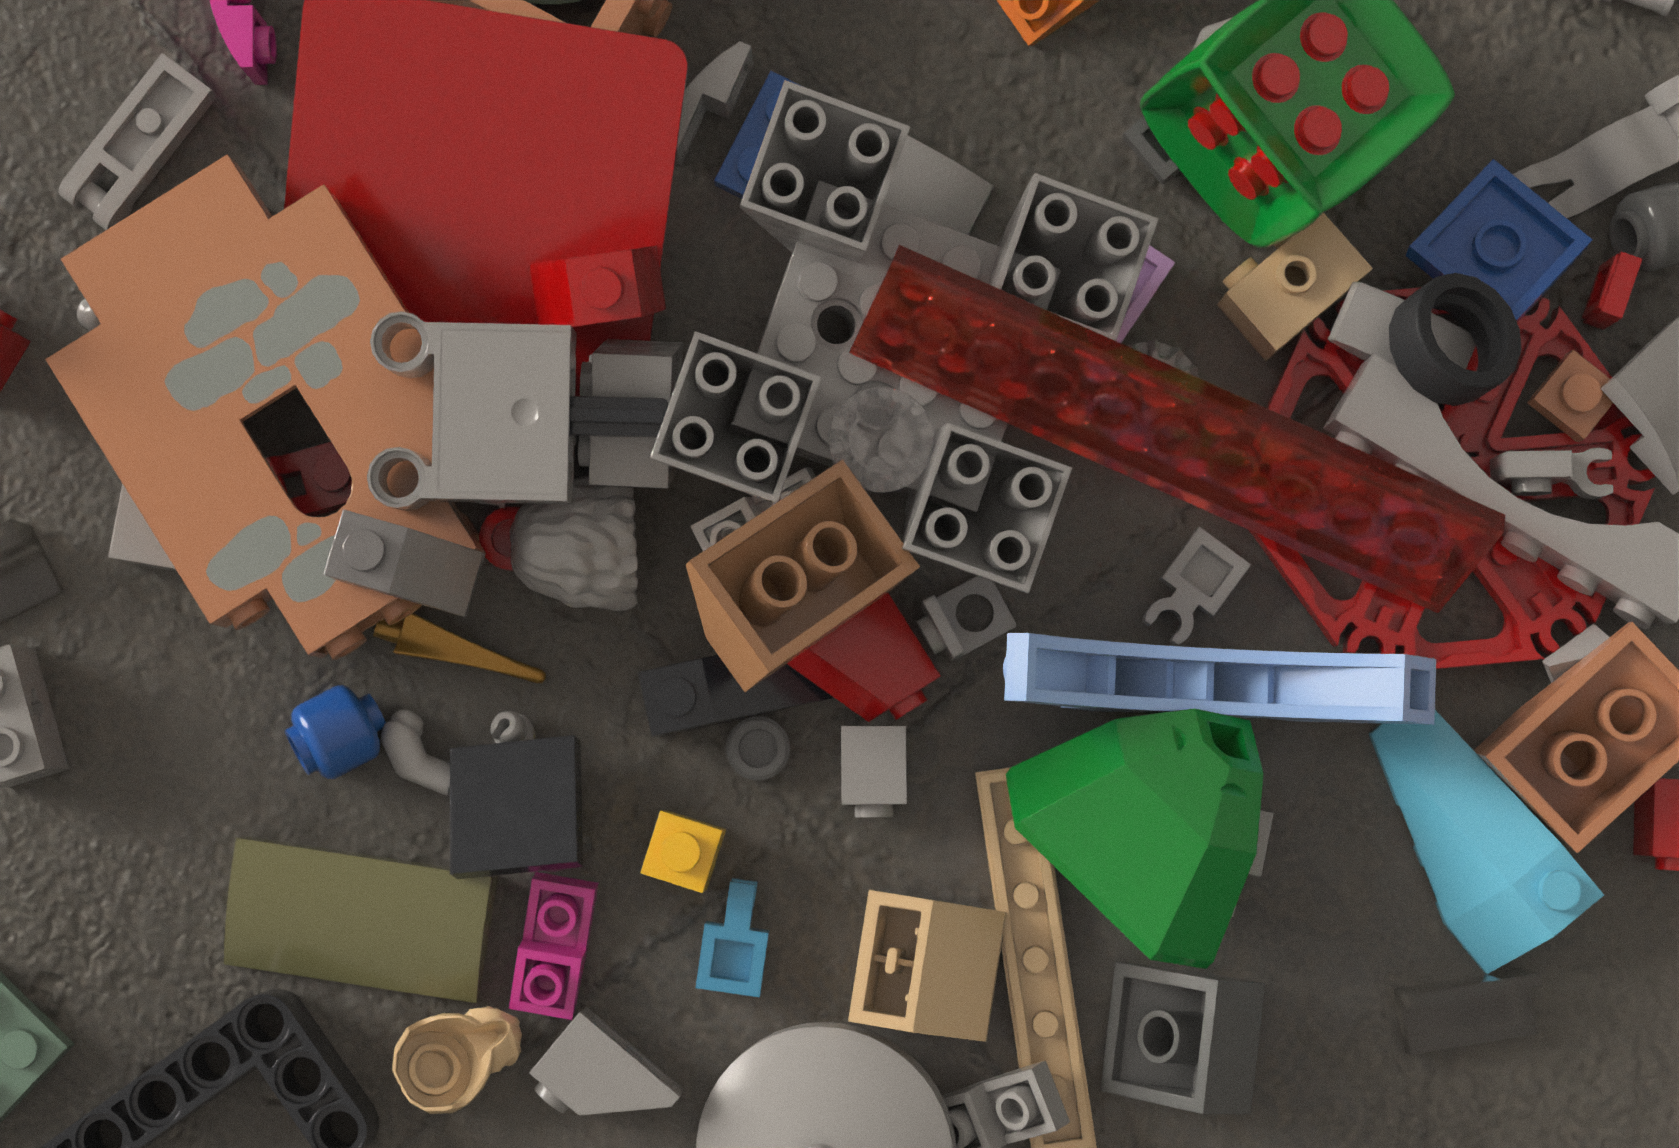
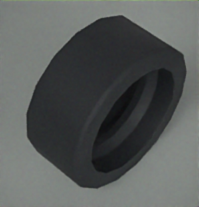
[1389,273,1521,406]

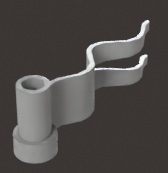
[1513,75,1679,219]

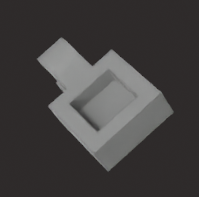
[1490,448,1613,500]

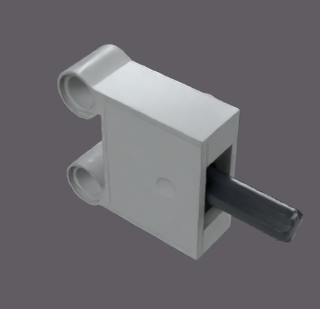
[367,311,669,511]

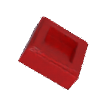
[1582,251,1642,330]

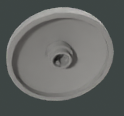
[696,1022,956,1148]

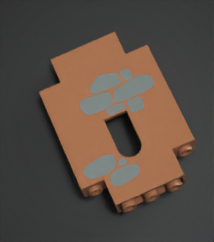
[45,154,486,660]

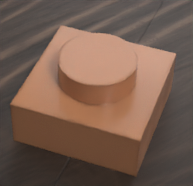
[1527,350,1613,442]

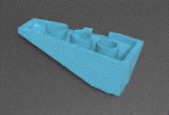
[1369,710,1604,974]

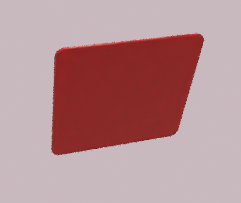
[284,0,688,396]

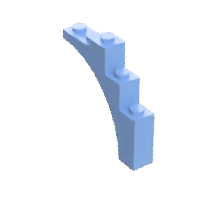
[1003,633,1436,725]

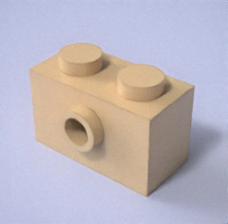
[1217,212,1373,361]

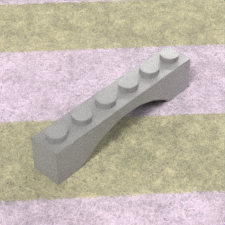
[1323,353,1679,629]

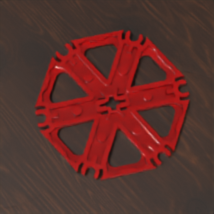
[1240,287,1655,669]

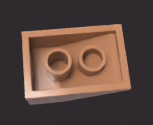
[1474,622,1679,853]

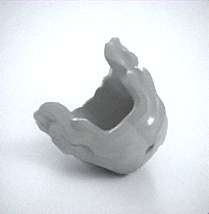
[510,476,639,611]

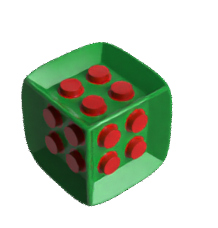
[1140,0,1455,248]

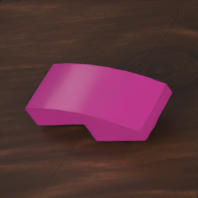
[210,0,277,85]
[509,872,599,1020]

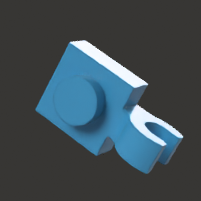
[695,878,770,997]

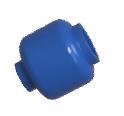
[284,685,386,779]

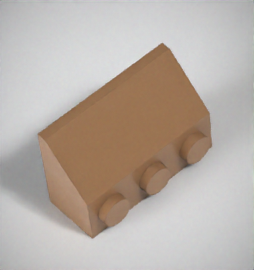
[686,459,920,693]

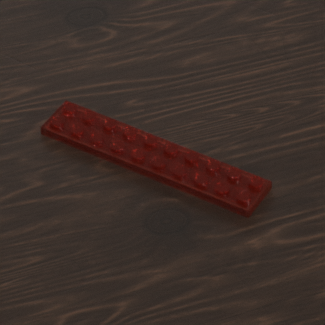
[849,245,1505,613]

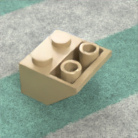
[848,890,1006,1042]

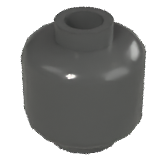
[1609,182,1679,272]

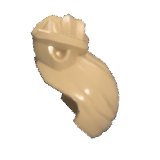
[392,1006,522,1114]

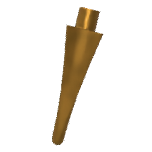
[373,613,546,684]

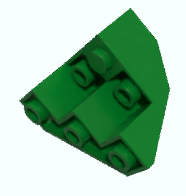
[1005,708,1264,969]

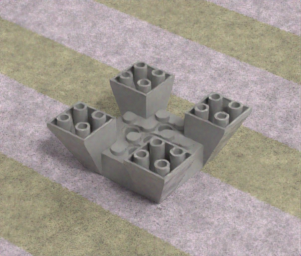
[650,80,1159,593]

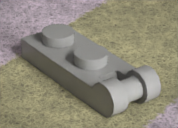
[58,53,218,230]

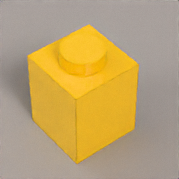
[640,810,726,893]

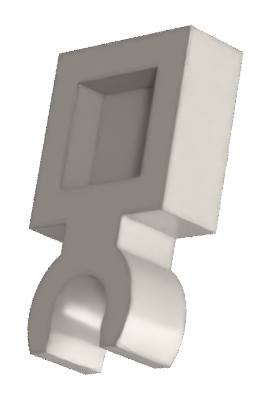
[1142,527,1251,646]

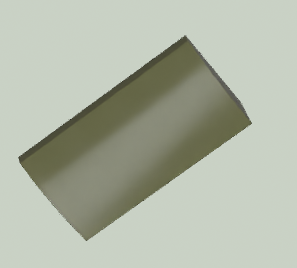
[224,837,499,1003]

